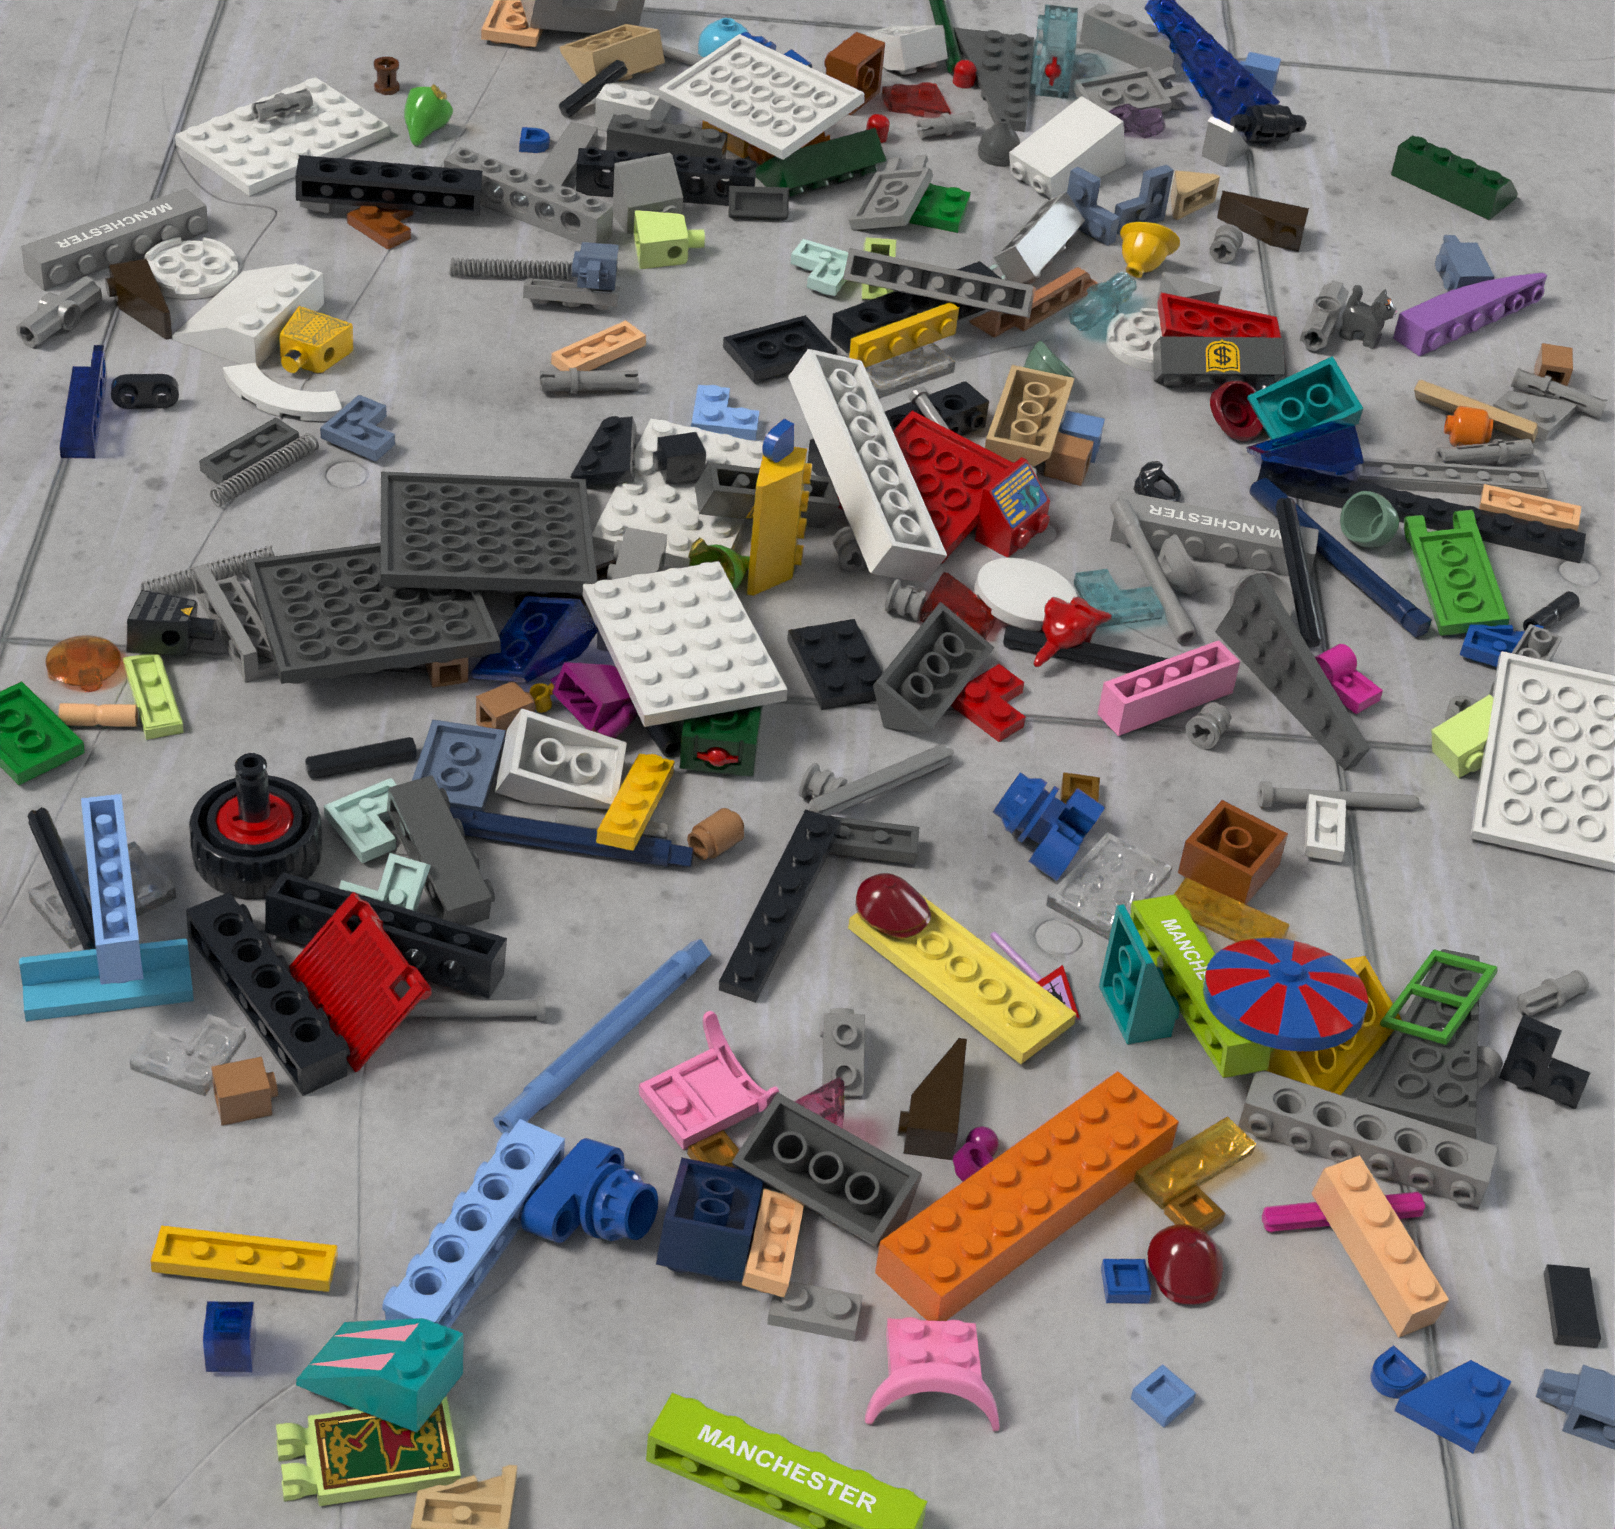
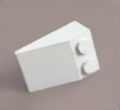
[862,25,948,75]
[595,82,672,131]
[495,709,627,809]

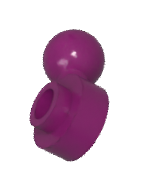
[953,1126,999,1181]

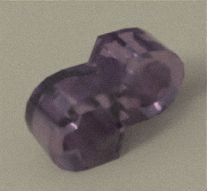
[1109,103,1166,138]

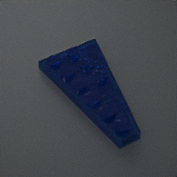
[1145,0,1280,125]

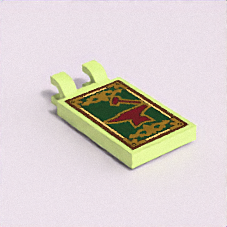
[276,1396,461,1506]

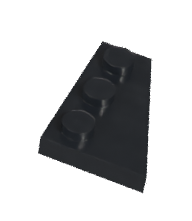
[570,416,637,486]

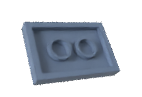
[412,719,506,812]

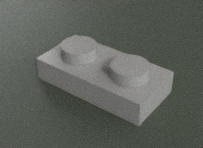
[767,1281,863,1341]

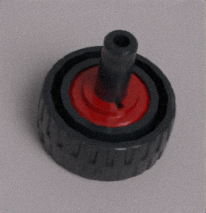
[189,753,322,899]

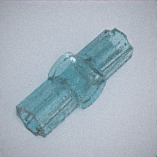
[1069,272,1137,331]

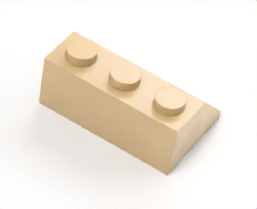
[559,24,665,84]

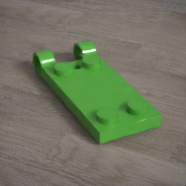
[1404,510,1510,636]

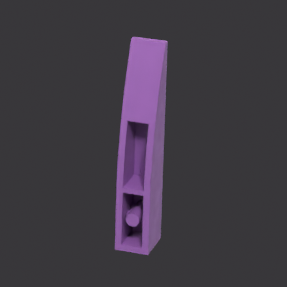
[1393,273,1547,357]

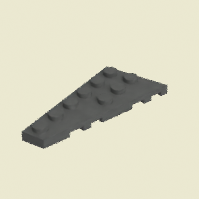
[1357,949,1480,1139]

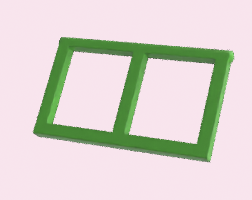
[1380,949,1498,1045]

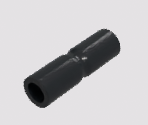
[1523,591,1580,631]
[637,713,681,757]

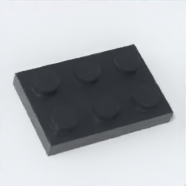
[723,315,837,382]
[787,619,882,710]

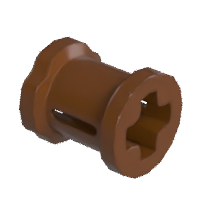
[374,56,400,95]

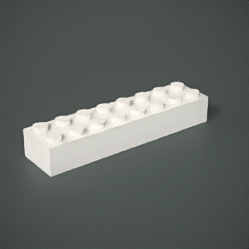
[788,349,947,583]

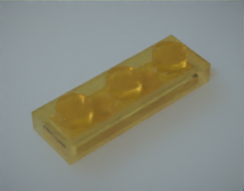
[1174,878,1290,942]
[1134,1116,1256,1209]

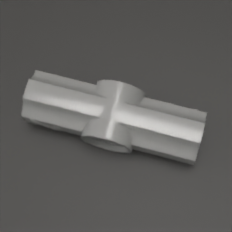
[16,276,102,348]
[1300,280,1349,352]

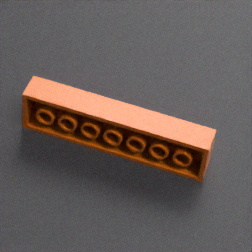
[875,1071,1179,1321]

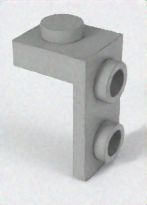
[820,1008,865,1097]

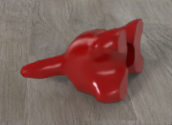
[1033,597,1112,667]

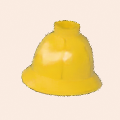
[1120,222,1180,278]

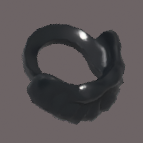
[1133,461,1181,502]

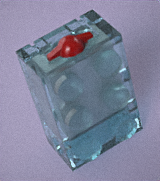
[1031,4,1078,99]

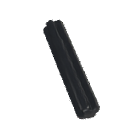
[559,60,628,117]
[305,737,417,779]

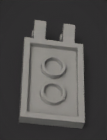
[1073,67,1187,120]
[849,155,933,230]

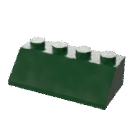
[756,127,887,198]
[1391,135,1518,220]

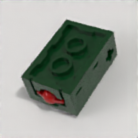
[679,705,763,777]

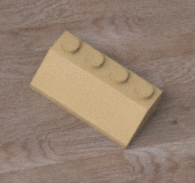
[985,365,1074,467]

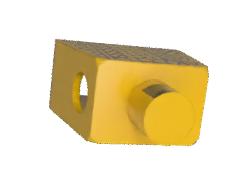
[279,306,354,374]

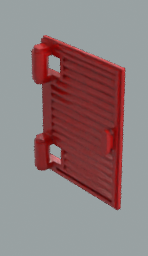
[289,892,432,1072]

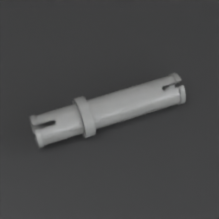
[540,368,639,394]
[1511,368,1607,419]
[1435,439,1533,465]

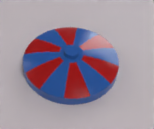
[1203,938,1368,1051]

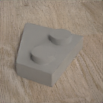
[1493,391,1577,441]

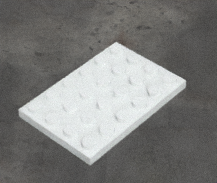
[658,34,865,160]
[175,77,390,196]
[592,418,763,570]
[583,562,787,727]
[1470,651,1615,871]

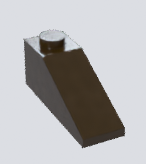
[1217,190,1309,251]
[105,259,172,340]
[897,1038,967,1160]

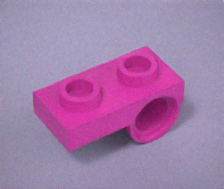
[1315,644,1383,714]

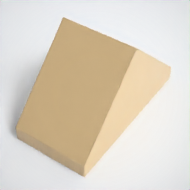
[1170,170,1220,220]

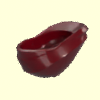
[1210,381,1263,441]
[855,873,931,938]
[1147,1224,1223,1305]

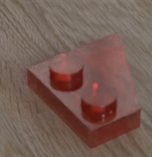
[881,82,951,118]
[919,572,997,640]

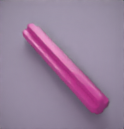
[1262,1192,1425,1232]

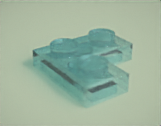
[1073,569,1164,628]

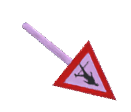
[990,932,1080,1020]

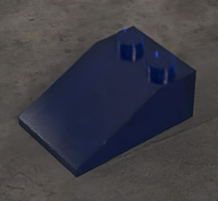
[1246,419,1364,475]
[470,596,599,683]

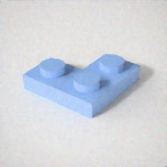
[691,384,759,441]

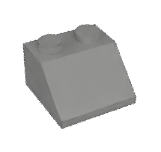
[613,153,683,234]

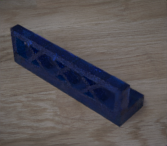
[59,345,107,459]

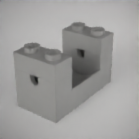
[521,0,645,34]

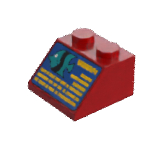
[975,457,1050,558]

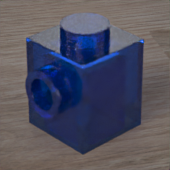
[202,1301,257,1372]

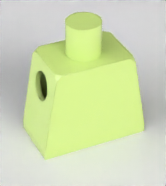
[634,211,705,269]

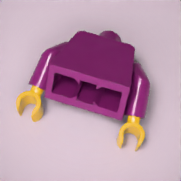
[529,662,637,739]

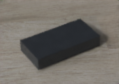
[1543,1264,1601,1348]

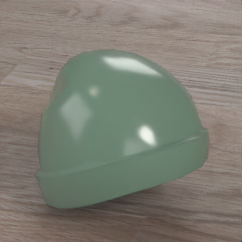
[1024,340,1075,378]
[1340,491,1399,548]

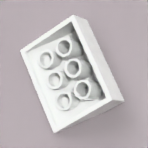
[173,264,324,367]

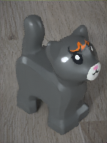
[1339,285,1397,349]

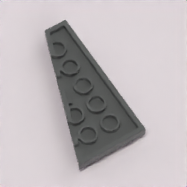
[954,27,1034,132]
[1215,573,1370,770]

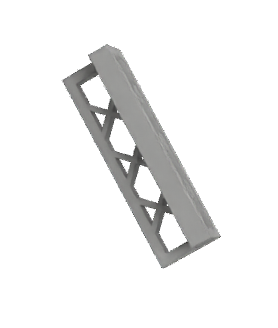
[193,564,278,683]

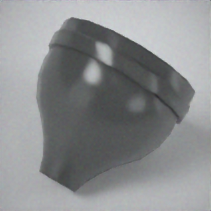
[977,117,1020,167]

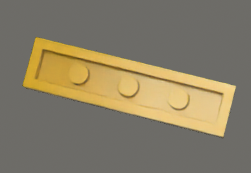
[849,302,959,368]
[596,753,675,851]
[150,1225,338,1292]

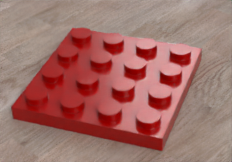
[838,411,1013,564]

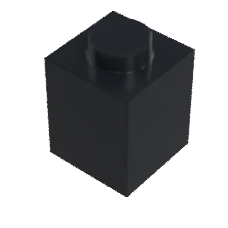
[652,432,706,484]

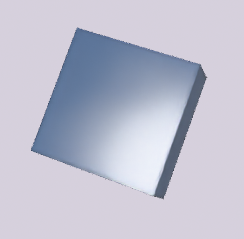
[1130,1364,1196,1428]

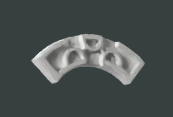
[223,362,342,422]

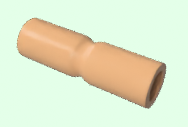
[58,703,138,727]

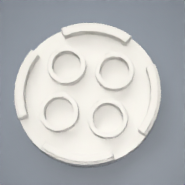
[145,237,238,300]
[1106,308,1162,372]
[974,558,1077,631]

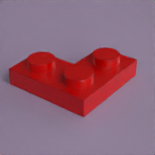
[950,664,1026,742]

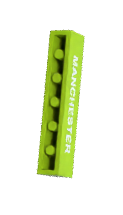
[1130,894,1274,1078]
[646,1392,928,1529]

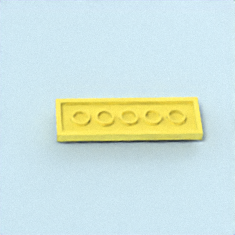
[848,895,1076,1064]

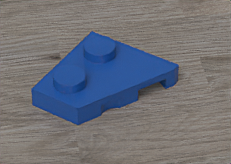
[1459,625,1544,667]
[1394,1360,1512,1453]

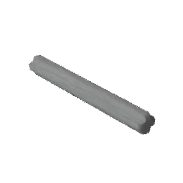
[809,743,954,817]

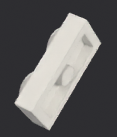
[1304,794,1346,862]

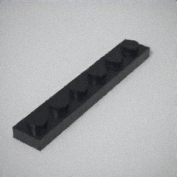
[719,809,841,1003]

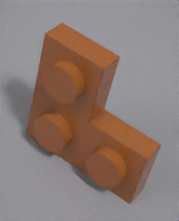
[347,206,413,250]

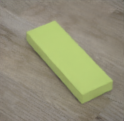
[123,654,184,740]

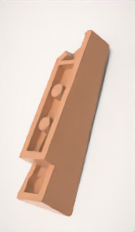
[970,267,1099,338]

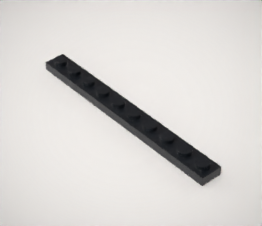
[1257,460,1586,563]

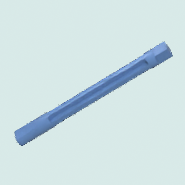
[493,939,712,1134]

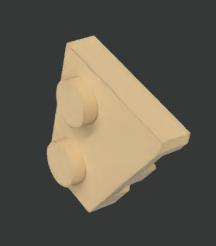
[411,1465,517,1529]

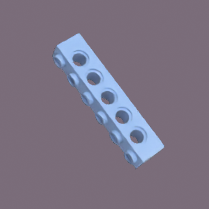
[81,794,143,985]
[382,1119,565,1328]

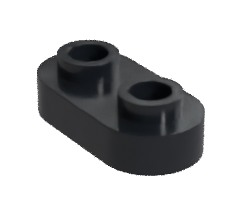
[111,374,179,409]

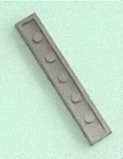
[1351,457,1549,498]

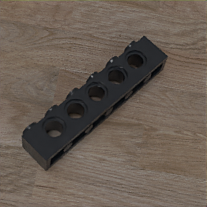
[576,147,756,206]
[295,155,483,216]
[830,261,1002,355]
[807,381,989,477]
[265,872,507,999]
[186,892,350,1096]

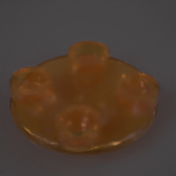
[45,635,121,692]

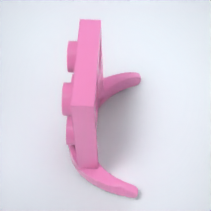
[639,1011,779,1150]
[865,1317,1000,1431]

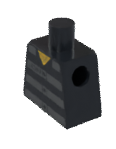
[126,590,216,655]

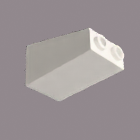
[1009,96,1126,199]

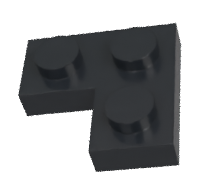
[1499,1015,1590,1109]

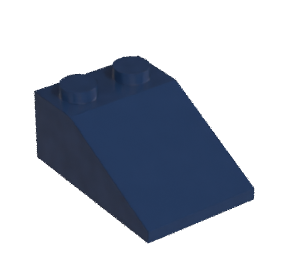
[656,1157,763,1282]

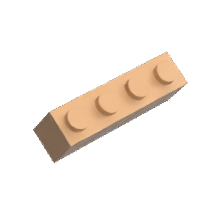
[1311,1155,1449,1338]

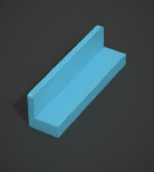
[19,939,194,1021]

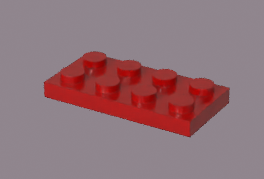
[1157,292,1281,338]

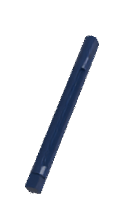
[1249,478,1432,638]
[449,806,694,867]

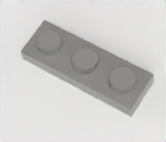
[523,278,620,310]

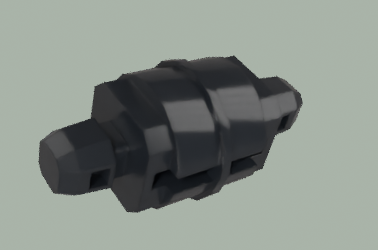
[1230,103,1307,144]

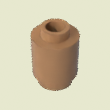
[687,808,744,860]

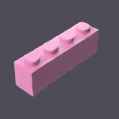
[1098,640,1240,736]

